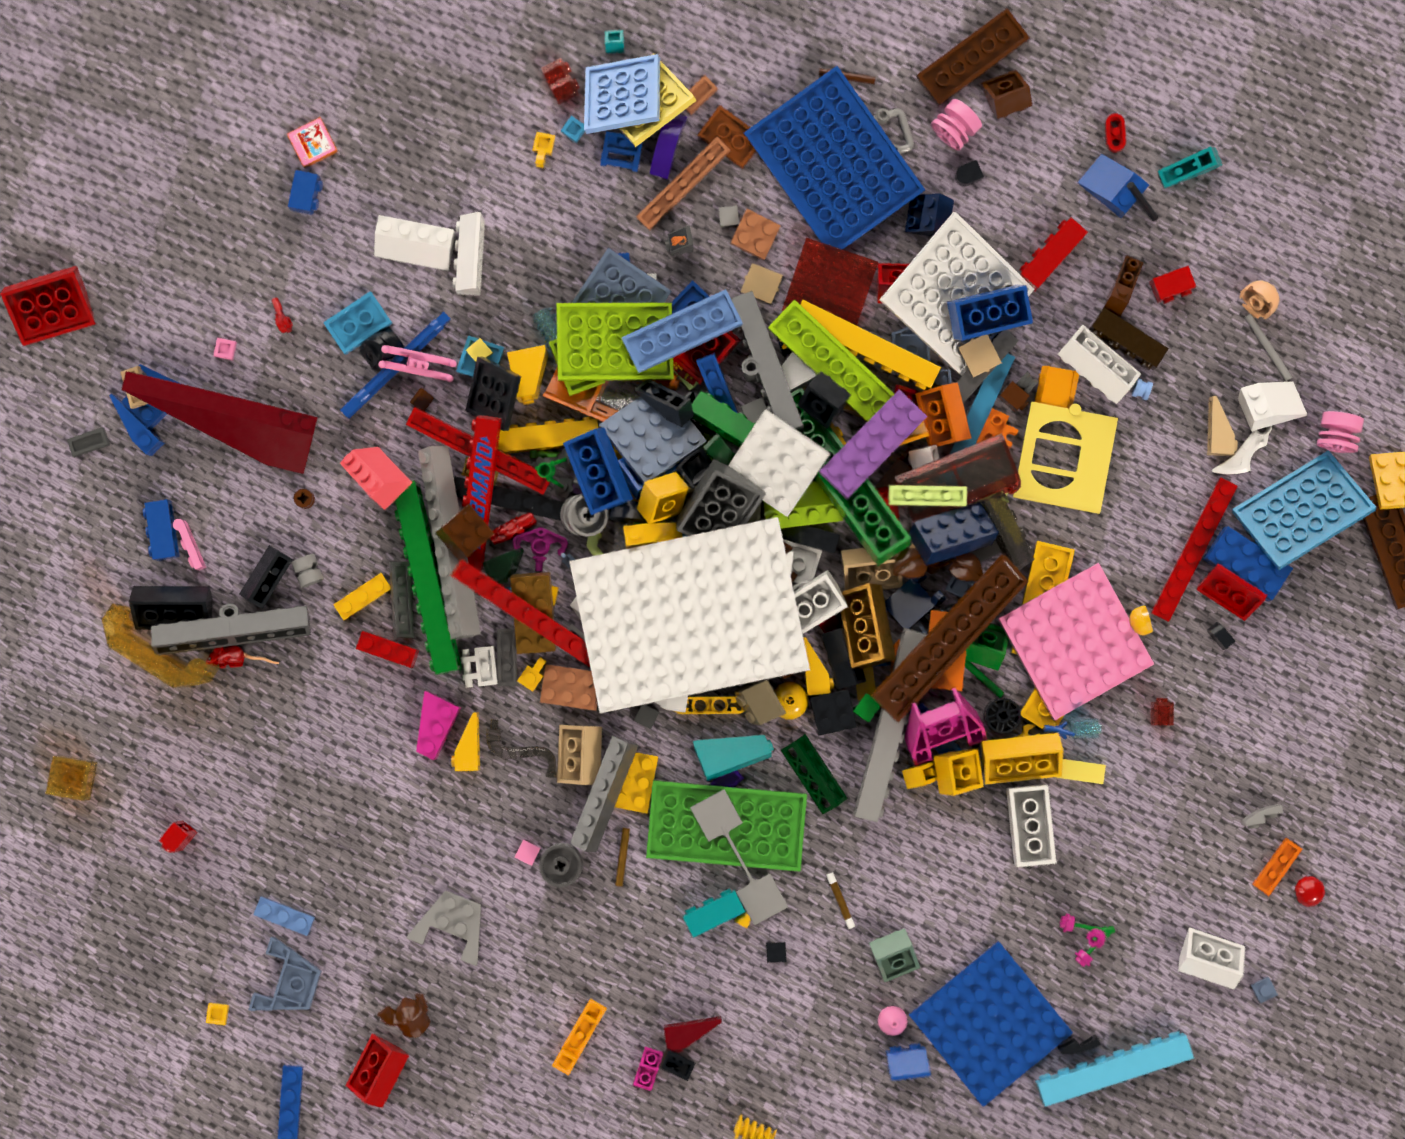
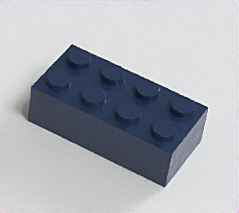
[909,502,999,566]

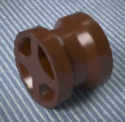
[293,489,315,509]

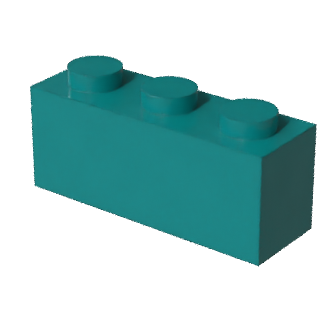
[683,888,745,938]

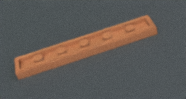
[636,137,731,231]

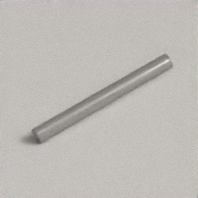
[1244,314,1292,381]

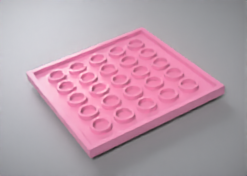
[998,563,1154,720]

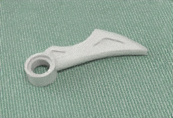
[1212,426,1272,474]

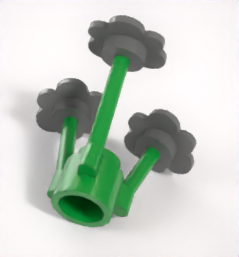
[531,448,574,498]

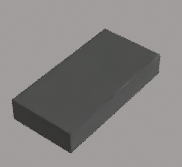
[67,427,110,458]

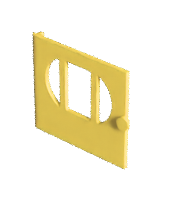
[1012,402,1118,514]

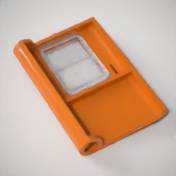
[543,368,680,422]

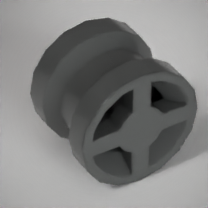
[1016,371,1039,394]

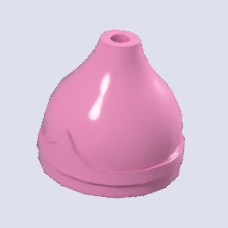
[878,1006,907,1036]

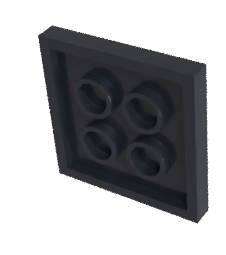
[465,357,521,431]

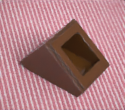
[410,387,434,411]

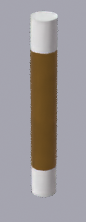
[826,872,855,929]

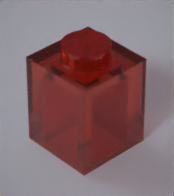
[1151,698,1174,725]

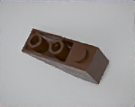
[1103,255,1143,316]

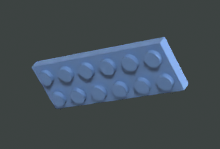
[622,289,743,373]

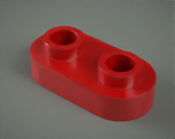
[1105,113,1126,153]

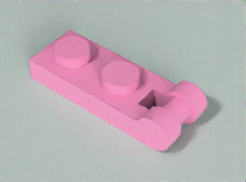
[173,519,206,570]

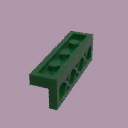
[781,734,848,815]

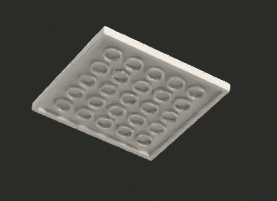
[880,212,1034,376]

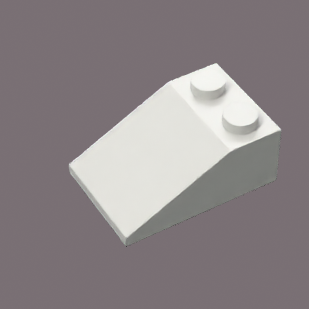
[1238,382,1307,431]

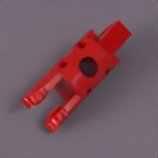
[490,512,536,545]

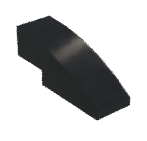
[781,526,840,554]

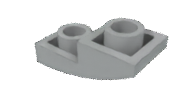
[1241,804,1283,829]

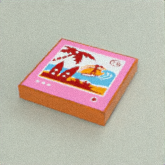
[287,117,338,169]

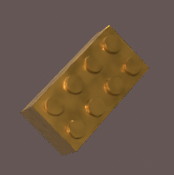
[510,572,557,654]
[841,583,896,669]

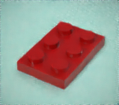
[1196,563,1267,621]

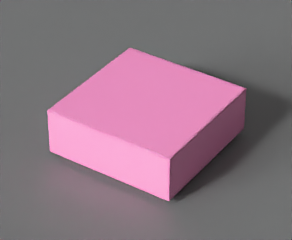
[213,338,237,361]
[515,840,541,866]

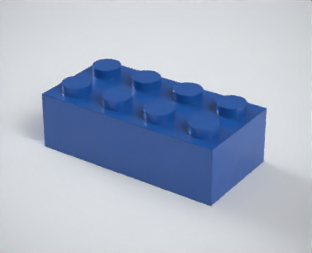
[947,285,1033,340]
[1202,526,1293,601]

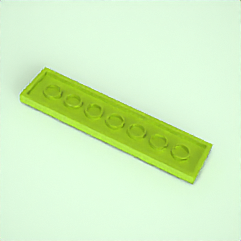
[768,299,894,422]

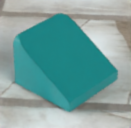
[605,30,625,54]

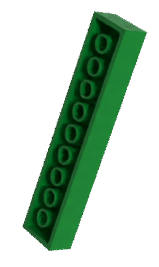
[791,387,911,566]
[393,481,463,675]

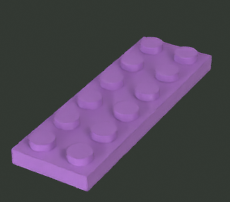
[819,390,927,499]

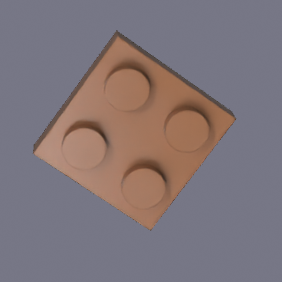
[730,209,781,260]

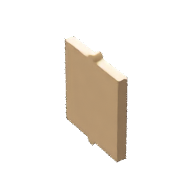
[741,263,783,304]
[958,334,1002,377]

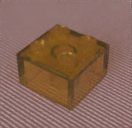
[46,755,98,801]

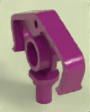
[513,527,569,572]

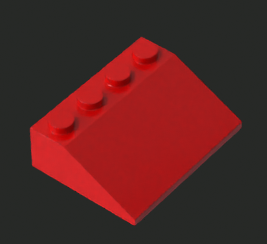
[0,266,96,346]

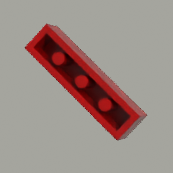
[1019,217,1088,291]

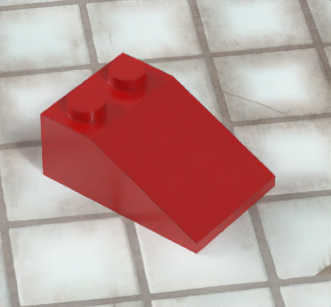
[673,331,741,384]

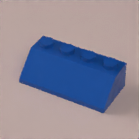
[563,428,633,515]

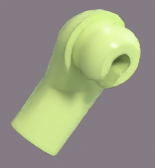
[586,532,603,556]

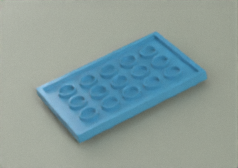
[1232,450,1377,570]

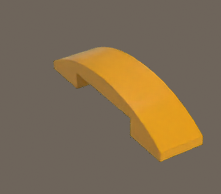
[552,998,607,1076]

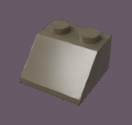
[734,680,786,725]

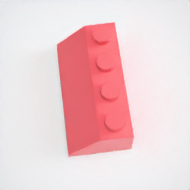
[340,447,412,510]

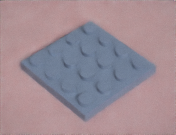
[572,248,672,303]
[599,383,707,484]

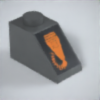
[665,226,694,256]

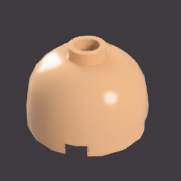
[1240,280,1280,319]

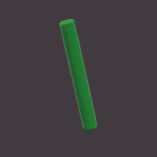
[965,660,1004,698]

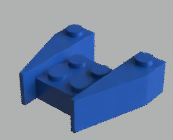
[109,364,181,457]

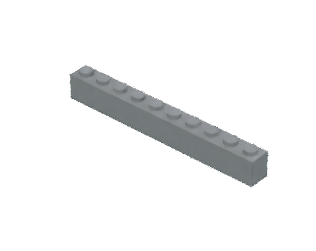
[418,446,481,639]
[853,628,927,822]

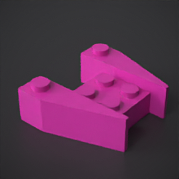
[904,688,987,766]

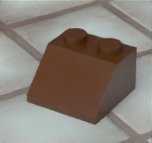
[981,70,1033,119]

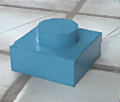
[561,116,585,143]

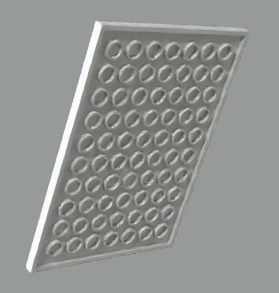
[570,517,810,713]

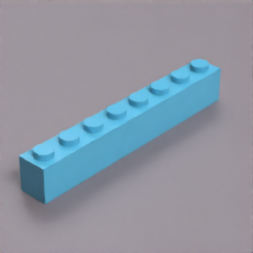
[1035,1031,1194,1107]

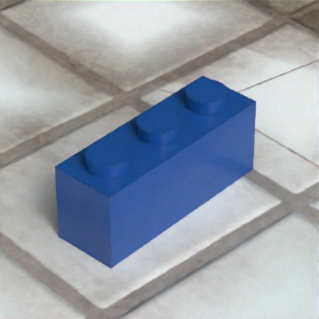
[143,499,180,561]

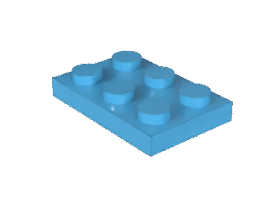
[323,291,393,355]

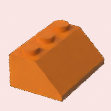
[915,382,971,447]

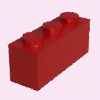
[356,631,420,668]

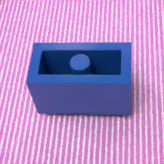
[288,170,323,215]

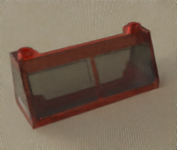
[895,434,1021,526]

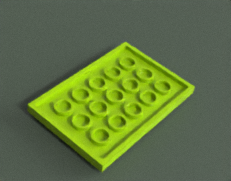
[556,303,674,381]

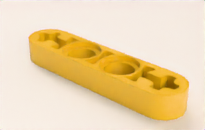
[675,696,745,714]

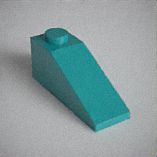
[1158,146,1223,188]

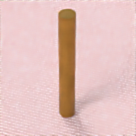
[615,828,630,886]

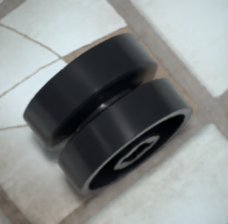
[983,698,1021,733]

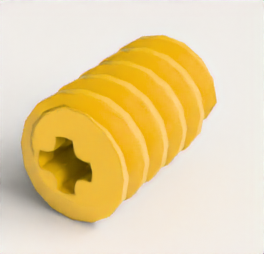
[733,1115,777,1139]

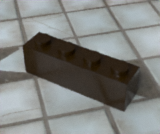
[1089,308,1169,370]

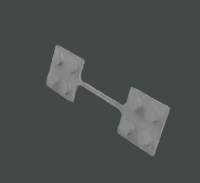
[690,789,788,925]

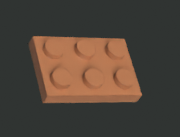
[540,664,598,711]

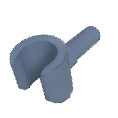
[561,553,576,569]

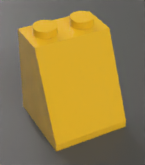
[507,345,549,405]

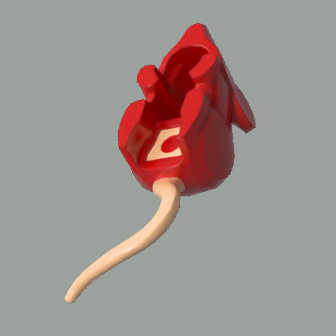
[206,645,279,669]

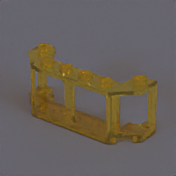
[102,603,219,688]

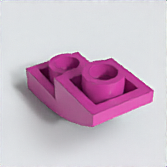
[633,1047,664,1091]

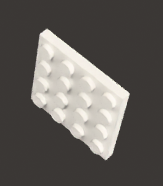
[728,409,830,517]

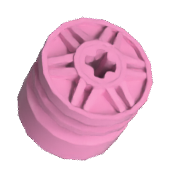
[931,99,982,151]
[1317,411,1364,453]

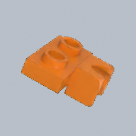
[976,408,1019,451]

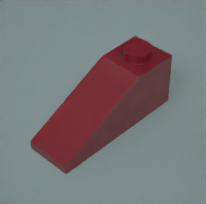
[664,1016,722,1053]

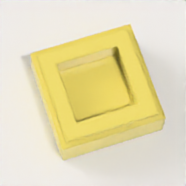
[466,338,493,362]

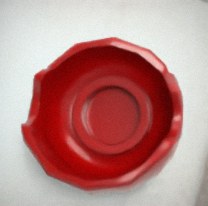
[1294,876,1325,907]

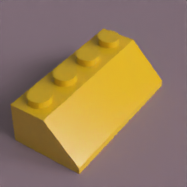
[981,733,1063,785]

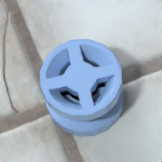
[1131,378,1153,400]

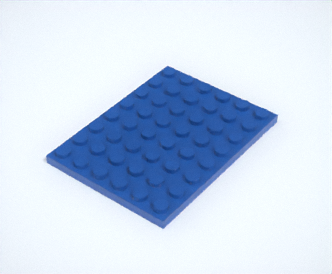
[744,66,925,257]

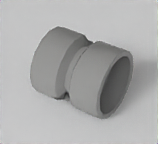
[291,554,324,588]

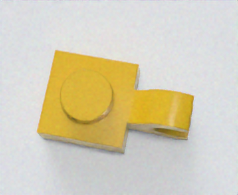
[533,132,555,168]
[517,657,547,692]

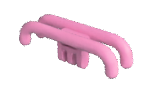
[378,345,457,382]

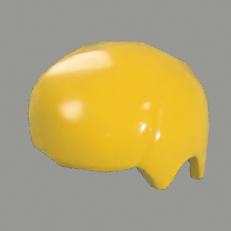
[1129,606,1153,636]

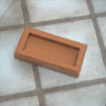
[685,75,718,115]

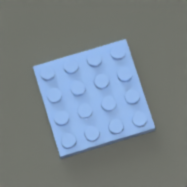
[584,54,660,134]

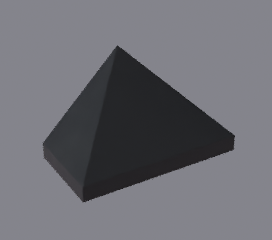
[658,1049,695,1081]

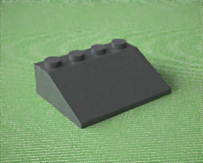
[676,459,766,536]

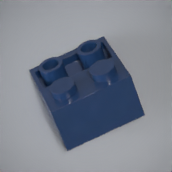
[905,193,954,237]

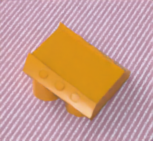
[1035,366,1079,409]

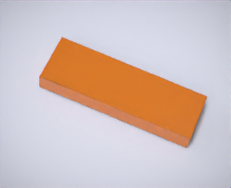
[1252,837,1303,896]

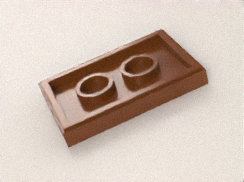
[697,105,756,169]

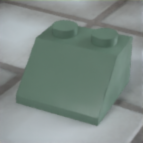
[869,928,920,982]

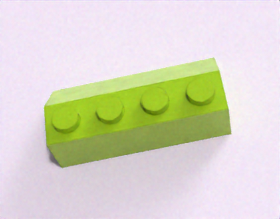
[763,481,843,528]

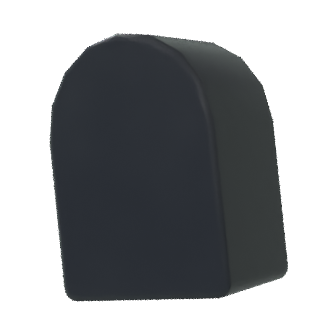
[955,160,984,187]
[1207,622,1236,650]

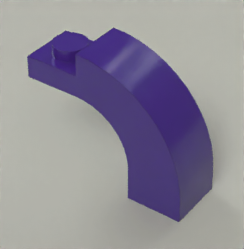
[649,114,687,179]

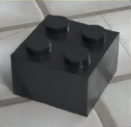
[797,371,851,429]
[810,690,857,736]

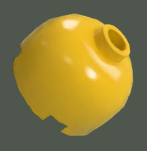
[773,682,809,720]

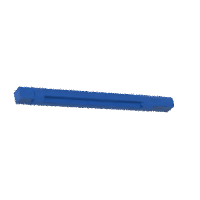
[340,312,451,419]

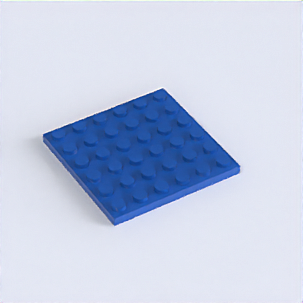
[909,941,1073,1107]

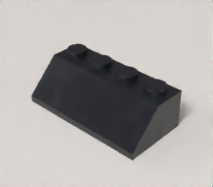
[128,586,213,630]

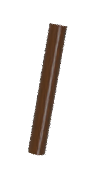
[818,68,876,85]

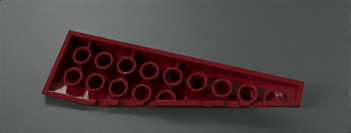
[121,371,318,474]

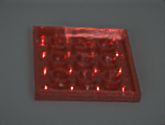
[782,238,878,326]

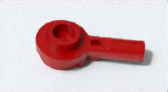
[271,298,293,334]

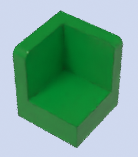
[853,693,881,723]

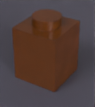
[998,381,1030,412]

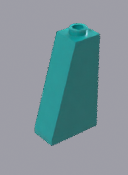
[693,735,774,781]

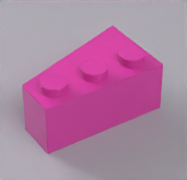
[416,691,462,760]

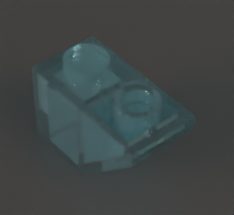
[1069,718,1102,738]

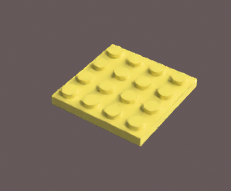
[619,53,696,147]

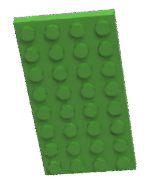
[646,780,807,871]

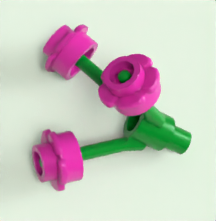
[1060,913,1115,967]

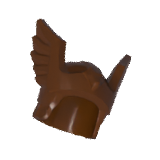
[377,993,431,1038]

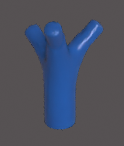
[1043,721,1075,739]

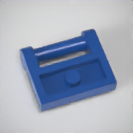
[600,131,643,172]

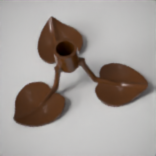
[893,512,983,581]

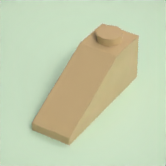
[1207,396,1238,456]

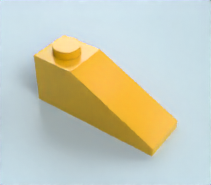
[623,522,683,549]
[803,637,834,695]
[451,712,480,771]

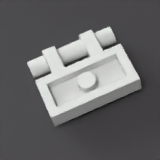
[460,646,498,688]

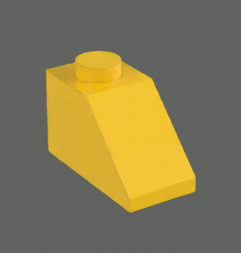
[902,760,937,789]

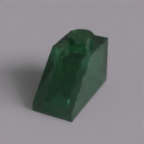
[482,548,524,585]

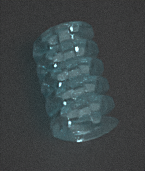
[532,307,557,350]

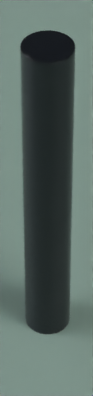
[1127,182,1158,221]

